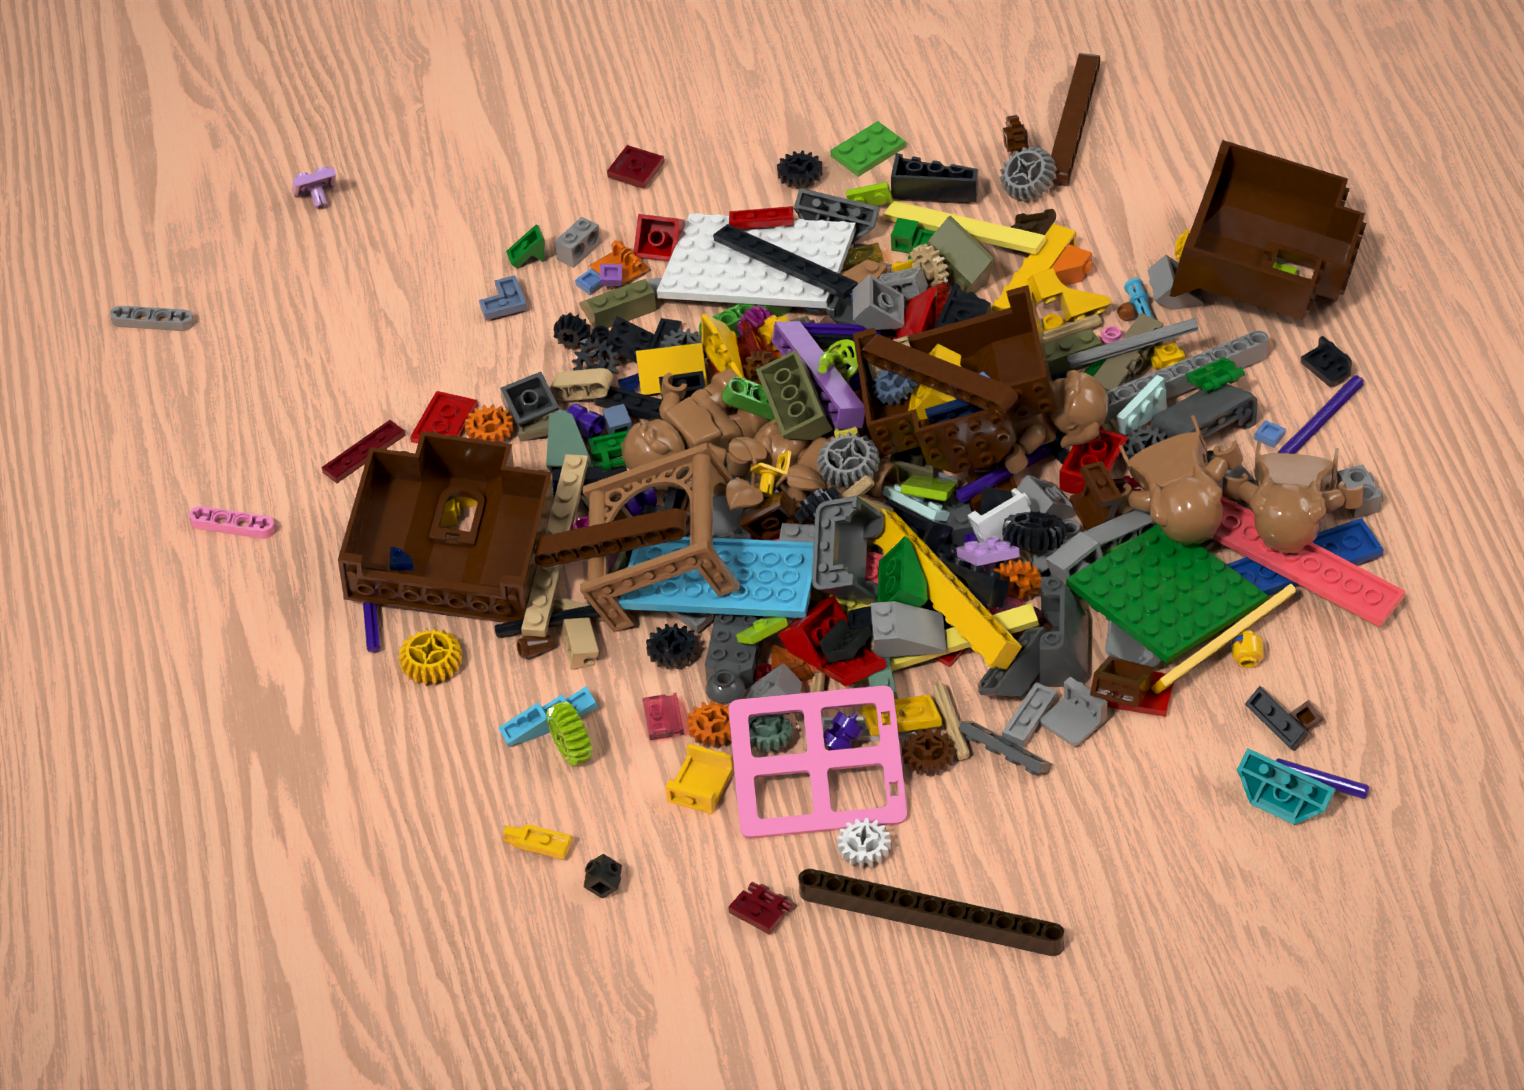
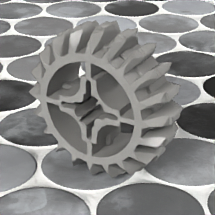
[999,146,1057,203]
[817,432,880,489]

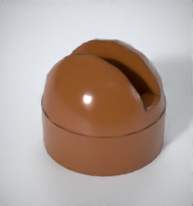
[1117,301,1135,320]

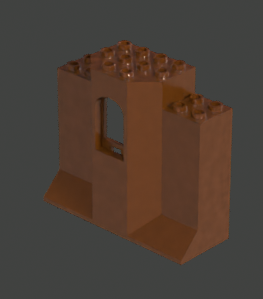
[1169,140,1367,320]
[853,285,1058,474]
[338,431,554,623]

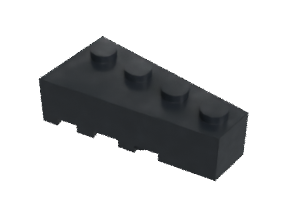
[891,153,978,203]

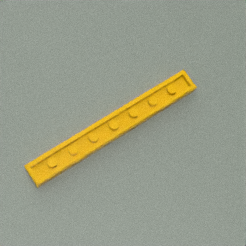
[1151,584,1296,694]

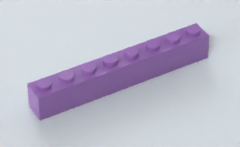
[772,321,866,429]

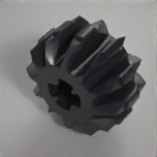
[553,312,591,350]

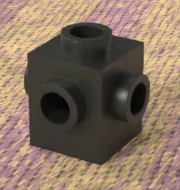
[583,854,622,899]

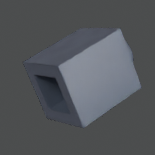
[602,404,632,434]

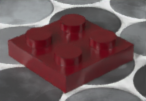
[607,145,664,189]

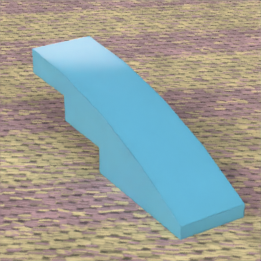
[498,686,599,746]

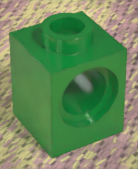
[891,218,919,254]

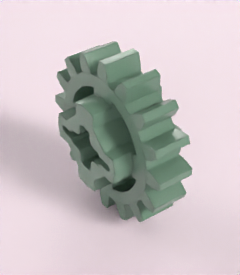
[748,715,793,752]

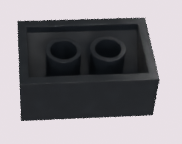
[885,498,951,554]

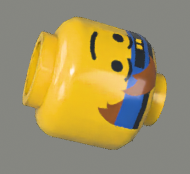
[1232,631,1264,668]

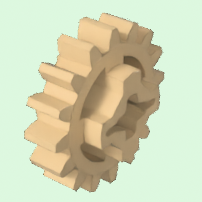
[908,244,949,290]

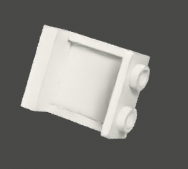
[967,488,1031,543]

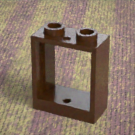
[1090,656,1155,707]

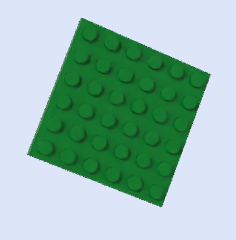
[1066,524,1268,664]

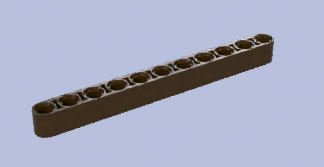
[798,869,1064,956]

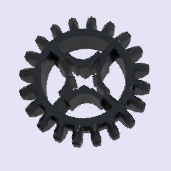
[1002,511,1066,552]

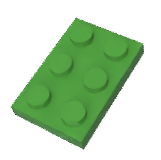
[830,121,906,177]

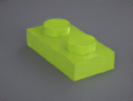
[846,182,893,206]

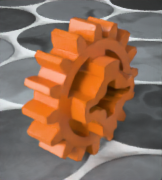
[465,404,514,442]
[993,560,1041,603]
[687,700,732,748]

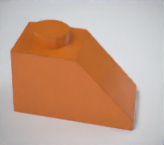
[1052,244,1094,286]

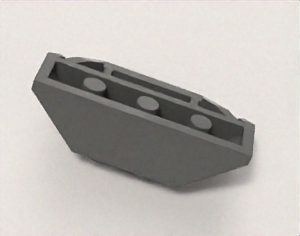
[794,188,880,246]
[978,627,1046,697]

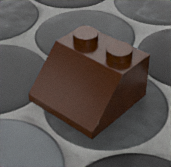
[739,491,799,540]

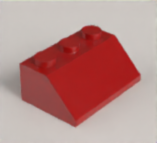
[893,287,937,340]
[1059,428,1128,494]
[778,595,848,668]

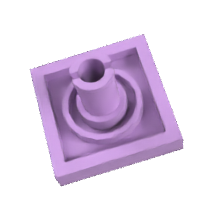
[292,166,336,208]
[956,537,1020,573]

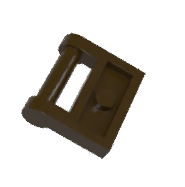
[1011,209,1056,235]

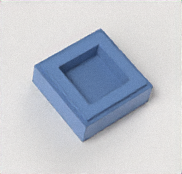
[575,269,603,295]
[1254,420,1286,448]

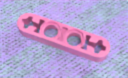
[189,506,275,539]

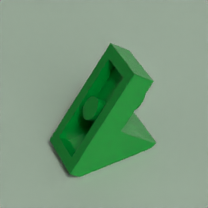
[506,224,545,269]

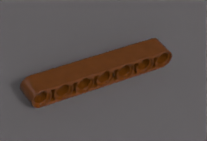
[534,509,687,567]

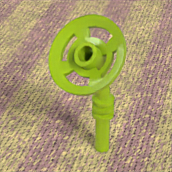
[818,339,858,381]

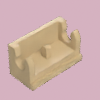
[561,618,599,670]

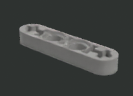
[110,306,194,331]

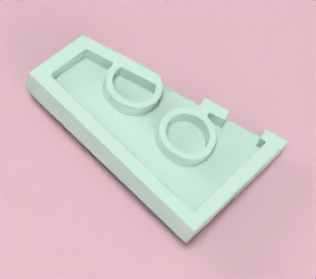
[1117,375,1167,435]
[882,484,950,521]

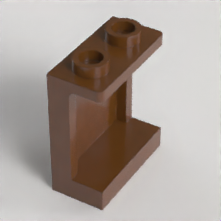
[1069,461,1122,531]

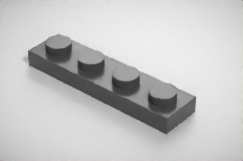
[959,721,1052,775]

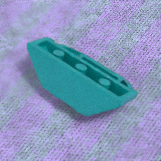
[1237,748,1336,825]

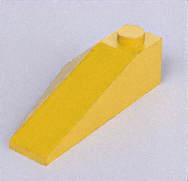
[701,314,745,379]

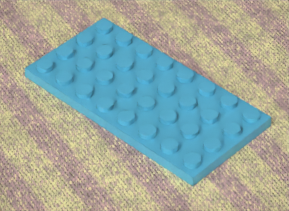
[619,537,814,618]

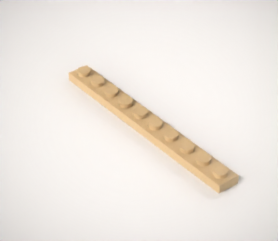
[521,454,589,637]

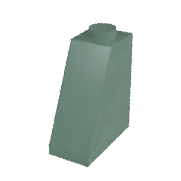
[546,410,594,471]

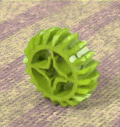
[546,701,593,766]

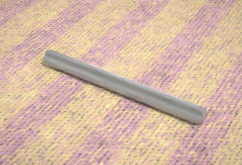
[1067,318,1198,368]

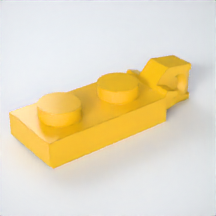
[503,824,573,860]

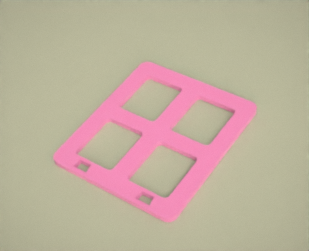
[729,686,907,839]

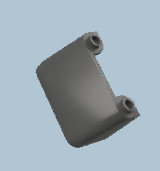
[1151,384,1258,439]
[812,496,885,604]
[1040,577,1088,687]

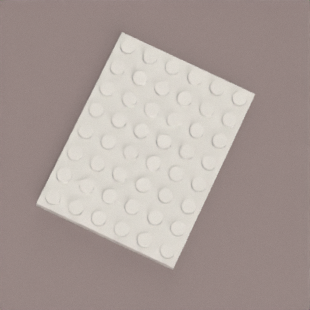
[657,213,856,309]

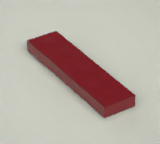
[321,420,405,484]

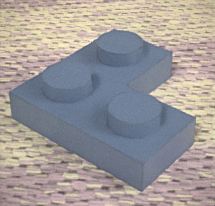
[479,275,527,321]

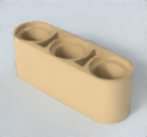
[550,368,614,401]

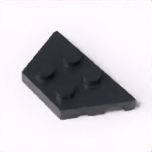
[934,283,991,328]

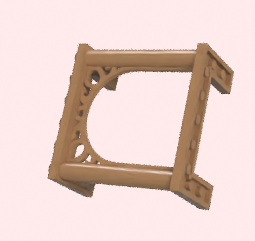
[580,443,740,632]

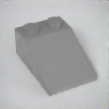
[871,601,946,658]

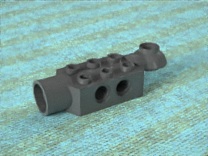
[705,614,763,704]

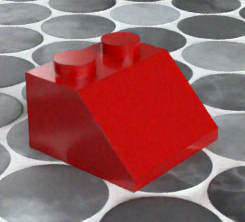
[634,214,685,261]

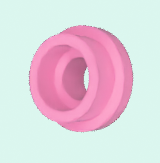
[1101,326,1123,344]

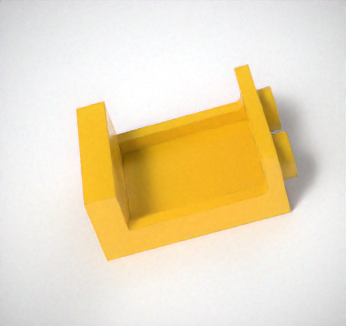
[665,744,734,814]

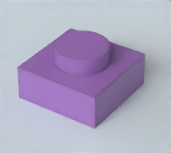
[600,264,622,286]

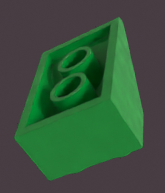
[877,536,928,608]

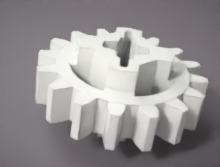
[837,818,891,868]

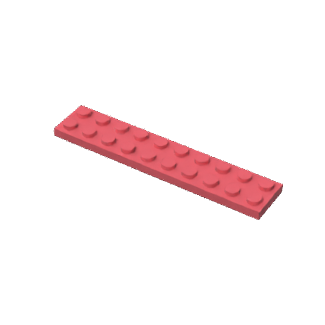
[1211,496,1405,627]

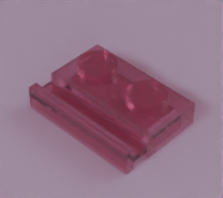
[642,693,684,740]

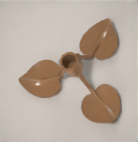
[725,437,826,510]

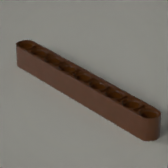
[1051,53,1100,185]
[861,334,1019,416]

